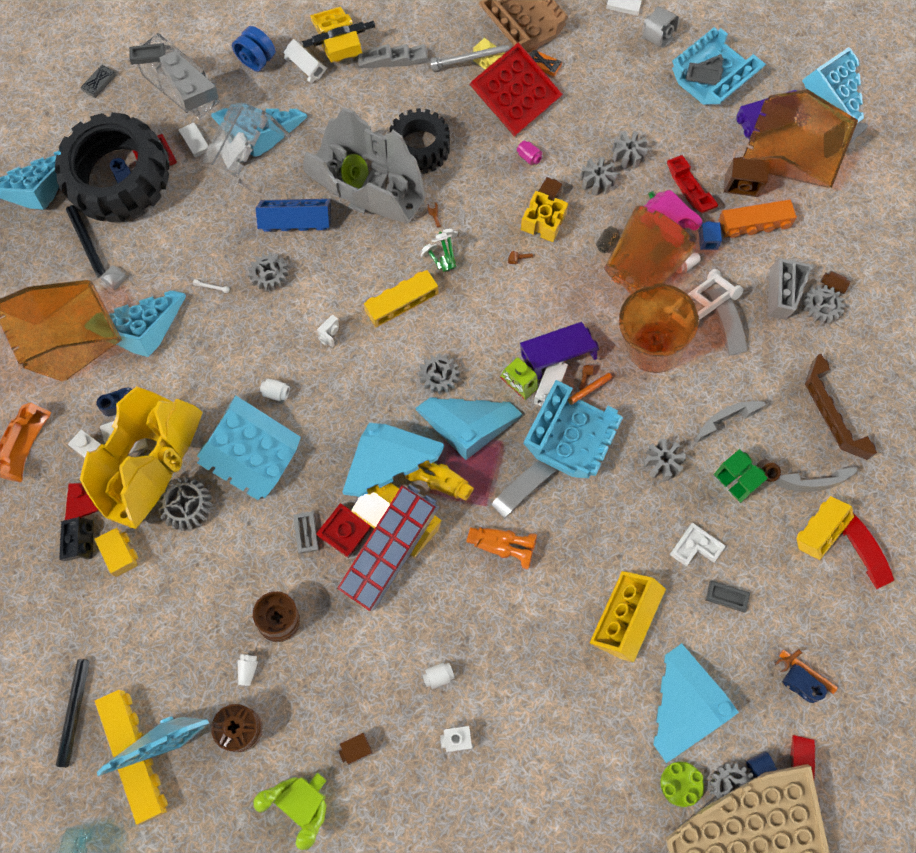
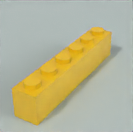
[95,690,168,825]

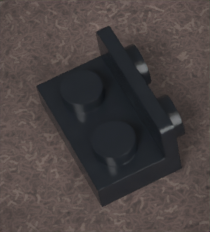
[59,517,94,561]

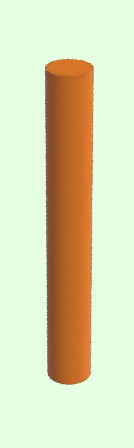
[568,373,612,405]
[779,649,838,694]

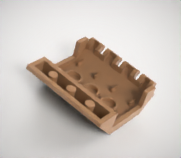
[479,0,569,53]

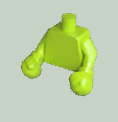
[253,772,327,850]

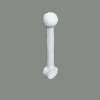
[193,280,230,293]

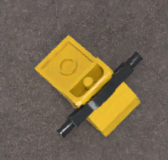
[301,6,375,62]

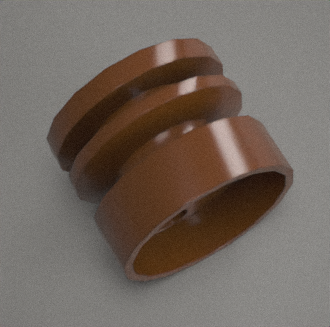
[252,591,300,642]
[211,704,263,753]

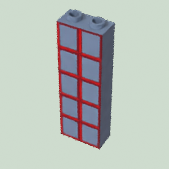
[337,484,440,611]

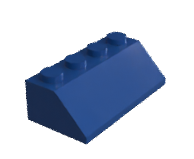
[255,199,331,232]

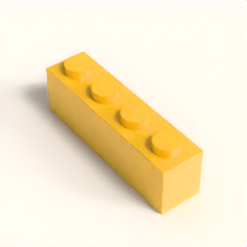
[364,270,439,328]

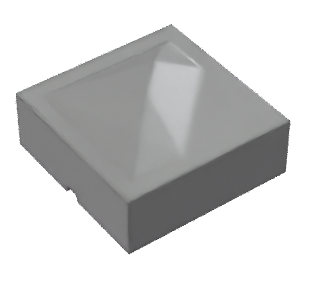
[100,265,127,290]

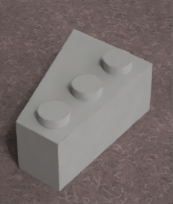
[159,51,218,112]
[768,258,814,320]

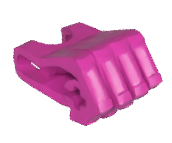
[636,190,702,248]

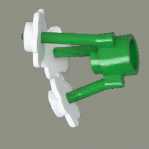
[420,229,458,272]

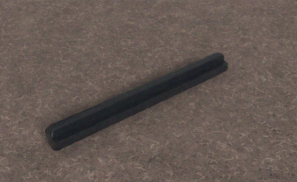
[66,205,106,278]
[56,659,90,768]

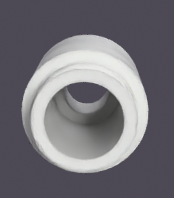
[260,379,290,401]
[422,662,455,690]

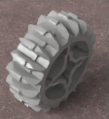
[157,478,212,531]

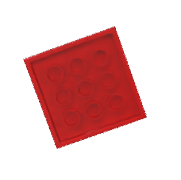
[469,42,563,137]

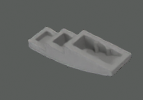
[358,44,428,68]

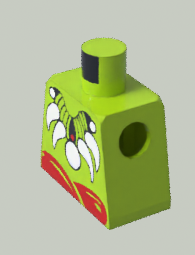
[500,357,538,400]

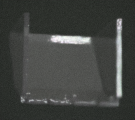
[199,103,291,197]

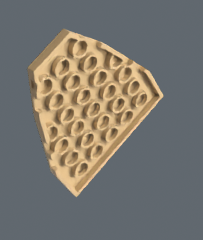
[666,764,829,853]

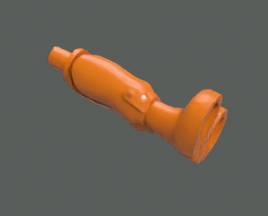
[466,527,537,570]

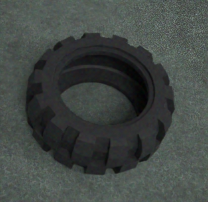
[55,112,170,223]

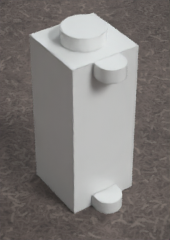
[283,39,327,83]
[534,361,568,406]

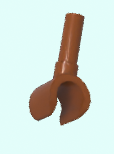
[427,203,441,228]
[508,251,533,264]
[579,365,593,390]
[775,649,802,672]

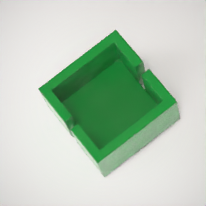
[713,449,768,503]

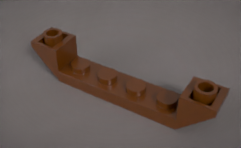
[805,354,877,460]

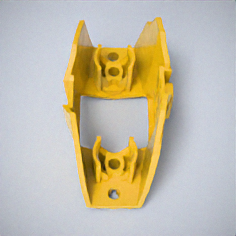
[80,386,203,529]

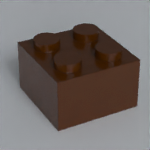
[723,157,769,197]

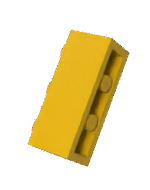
[796,496,854,560]

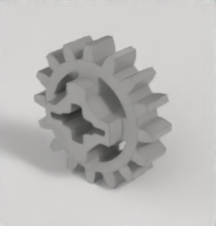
[248,252,289,291]
[802,285,845,324]
[419,353,460,394]
[709,763,753,802]

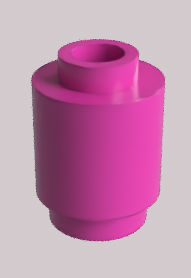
[516,140,542,166]

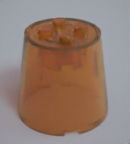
[604,206,697,299]
[619,284,699,373]

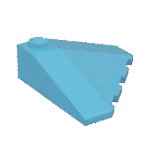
[802,47,864,122]
[211,108,307,157]
[0,151,61,210]
[84,291,186,357]
[416,397,523,460]
[342,423,444,497]
[653,643,739,763]
[97,716,209,776]

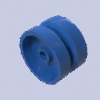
[232,26,276,72]

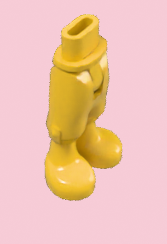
[405,460,474,501]

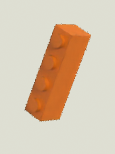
[718,199,797,238]

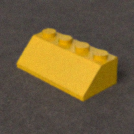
[352,483,442,558]
[589,571,666,663]

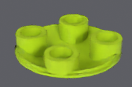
[660,762,704,807]

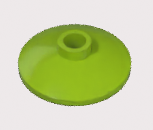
[341,154,369,189]

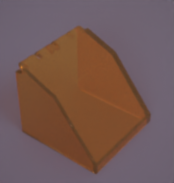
[743,89,858,188]
[0,280,122,382]

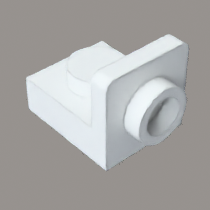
[317,314,339,347]

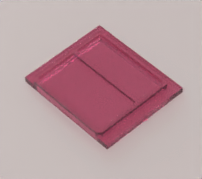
[429,439,502,507]

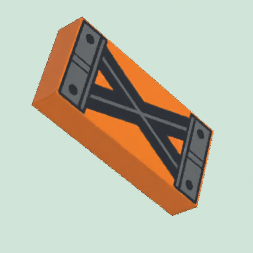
[529,49,562,77]

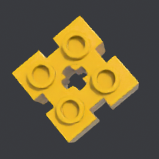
[521,190,568,242]

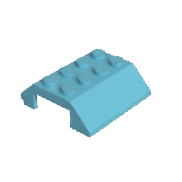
[672,27,766,105]
[523,380,623,479]
[197,395,301,500]

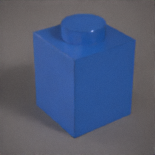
[698,221,722,250]

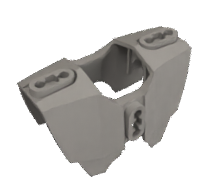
[303,108,425,224]

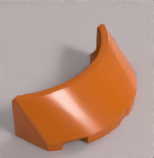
[0,402,52,483]

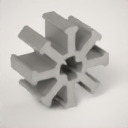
[612,131,648,169]
[580,157,617,196]
[643,439,686,481]

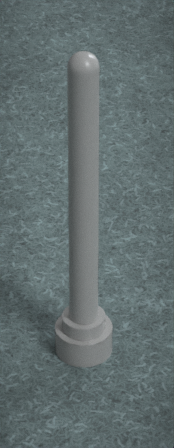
[431,45,509,72]

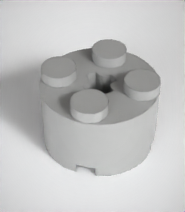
[642,6,680,48]

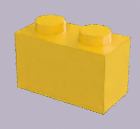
[95,527,139,577]

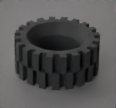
[389,108,450,174]

